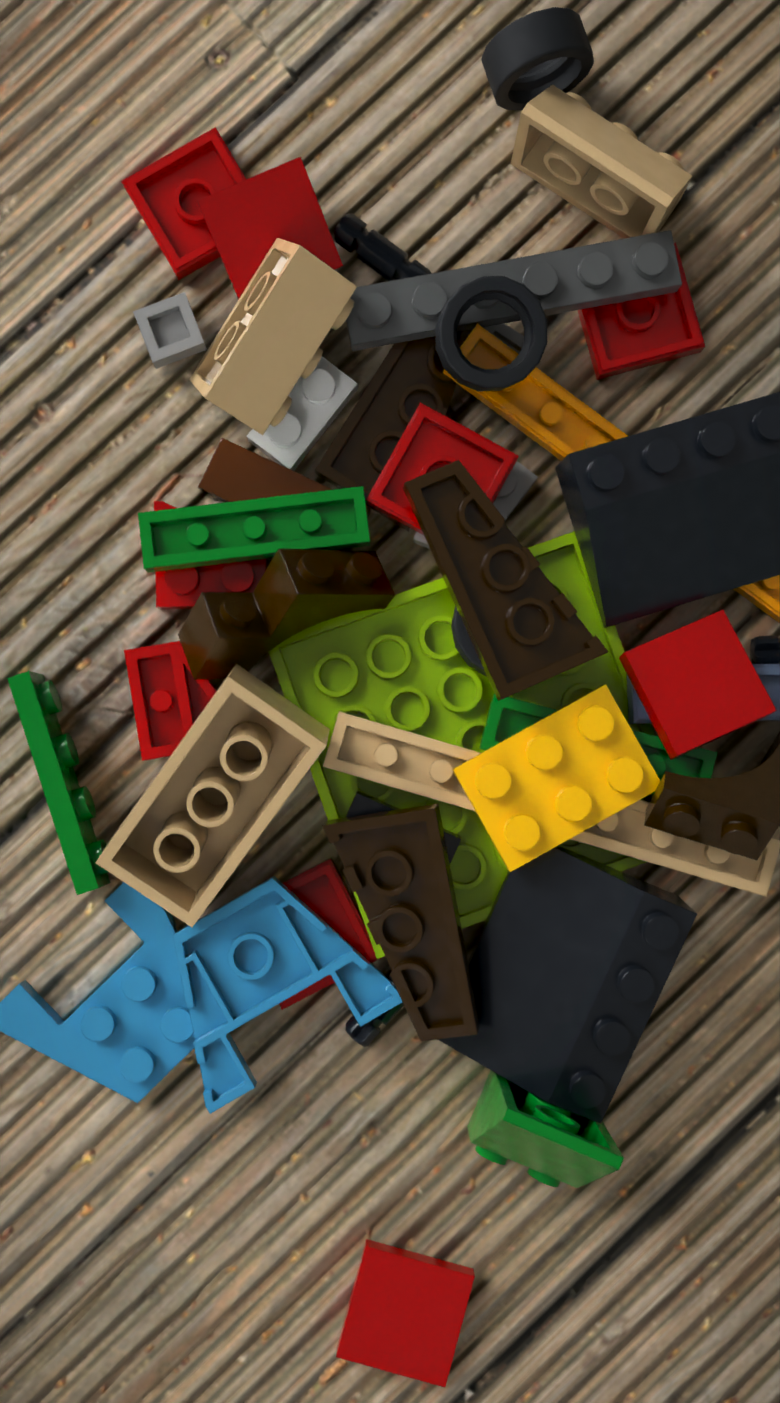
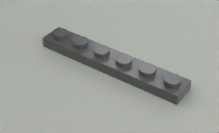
[346,230,682,351]

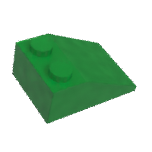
[467,1070,624,1188]

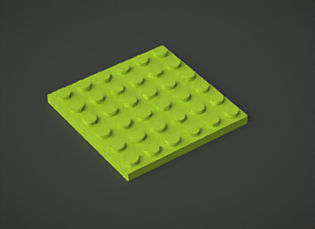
[269,531,655,959]

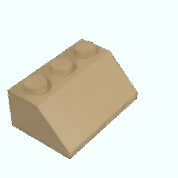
[511,85,692,238]
[189,238,357,435]

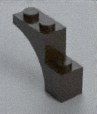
[178,549,395,680]
[644,731,780,860]

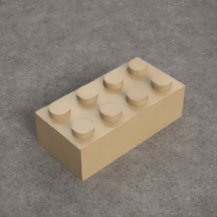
[95,664,330,927]

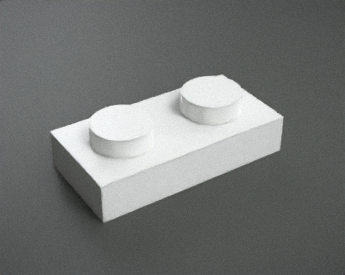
[247,357,358,471]

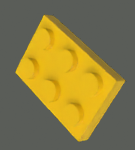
[452,684,660,872]

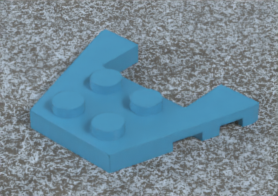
[172,876,402,1114]
[0,882,195,1103]

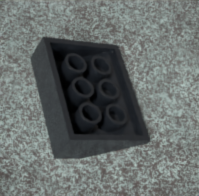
[555,392,780,628]
[437,845,697,1124]

